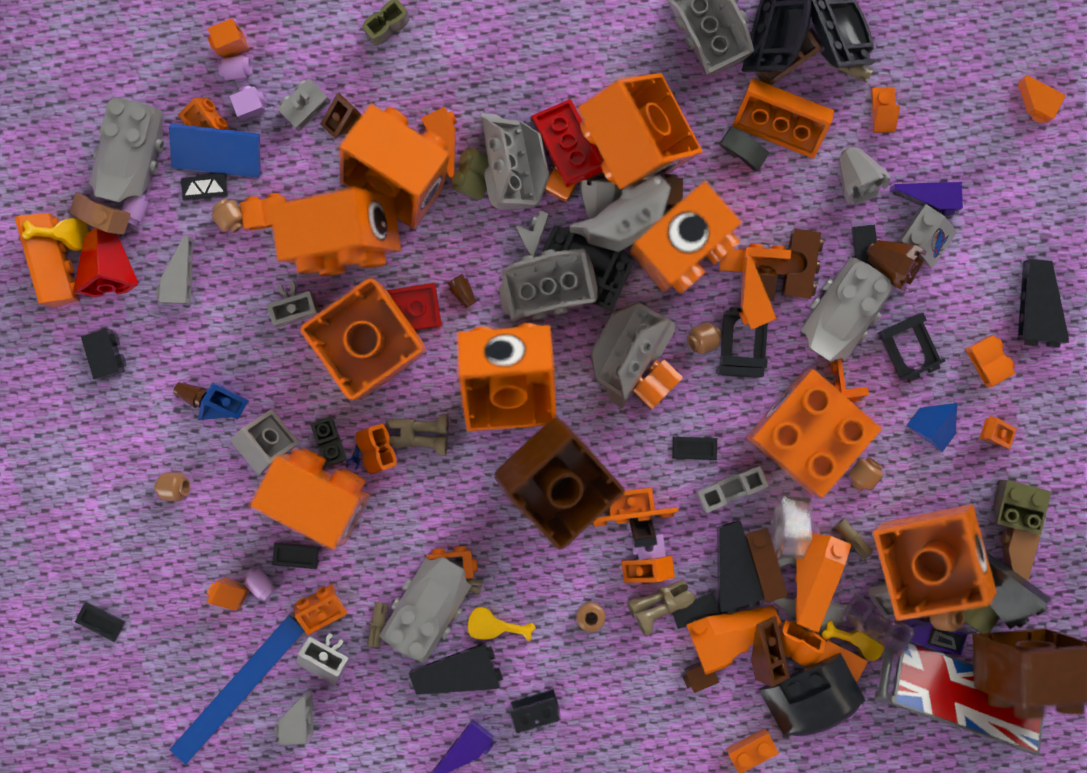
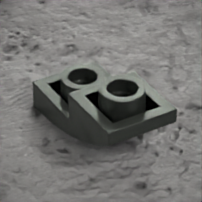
[719,126,770,171]
[310,417,347,467]

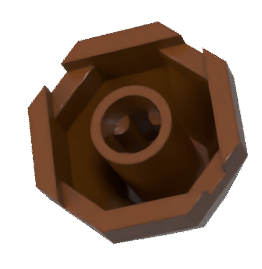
[866,240,926,291]

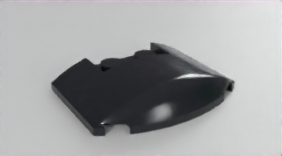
[741,0,811,72]
[811,0,875,68]
[540,226,634,312]
[759,653,865,736]

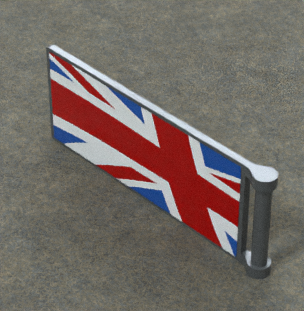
[875,633,1043,755]

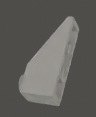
[156,236,193,305]

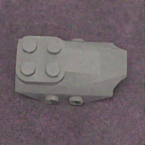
[667,0,754,75]
[88,97,164,202]
[480,113,549,210]
[570,174,670,252]
[499,249,598,323]
[801,257,895,362]
[591,302,675,409]
[379,557,472,663]

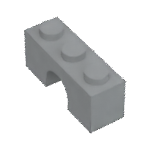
[695,465,769,513]

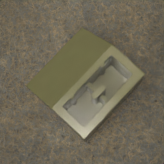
[994,480,1051,535]

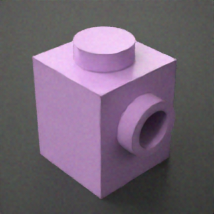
[229,86,267,121]
[632,533,666,560]

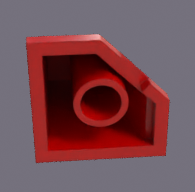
[74,227,138,297]

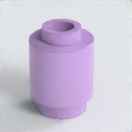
[218,55,252,81]
[121,195,149,226]
[243,568,277,601]

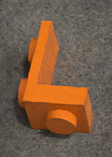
[830,359,869,402]
[426,546,478,579]

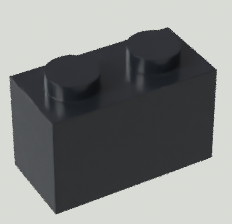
[81,329,126,380]

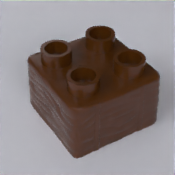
[494,418,625,550]
[972,628,1087,719]

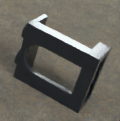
[720,307,768,369]
[878,313,946,382]
[510,689,561,734]

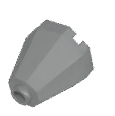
[839,147,891,204]
[580,178,625,220]

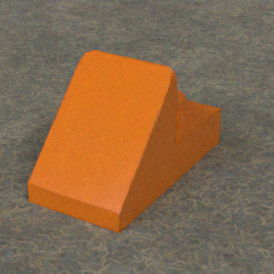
[871,87,900,133]
[979,416,1017,450]

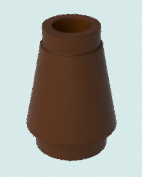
[448,274,477,308]
[173,382,207,408]

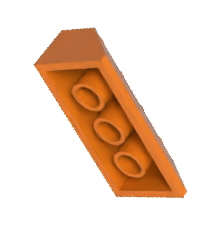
[732,78,834,159]
[14,213,79,308]

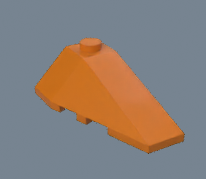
[794,532,851,632]
[686,605,782,675]

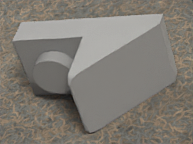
[516,211,549,257]
[869,583,895,619]

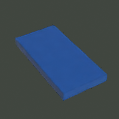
[169,123,261,178]

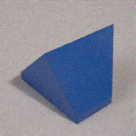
[198,383,249,420]
[906,403,957,452]

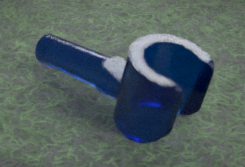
[345,443,360,470]

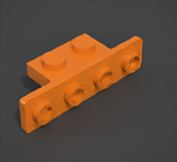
[719,244,803,275]
[593,487,679,527]

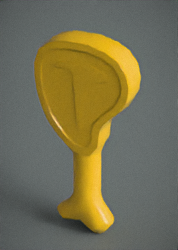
[22,218,89,251]
[468,607,536,642]
[821,621,886,661]

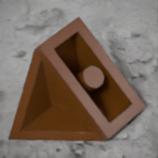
[320,93,362,139]

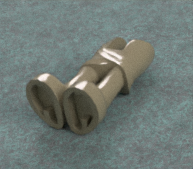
[386,414,449,456]
[626,580,696,637]

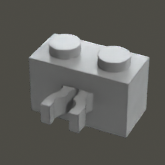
[277,78,331,132]
[267,281,320,328]
[296,633,349,685]

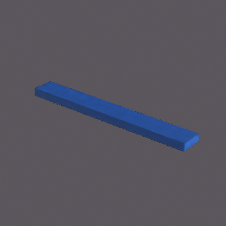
[169,615,304,765]

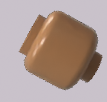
[211,198,243,233]
[687,322,722,354]
[849,457,883,491]
[154,472,190,501]
[576,601,606,632]
[928,610,965,632]

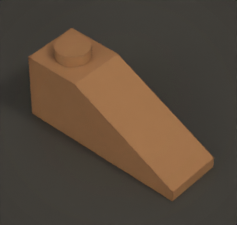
[69,192,131,235]
[1001,527,1041,581]

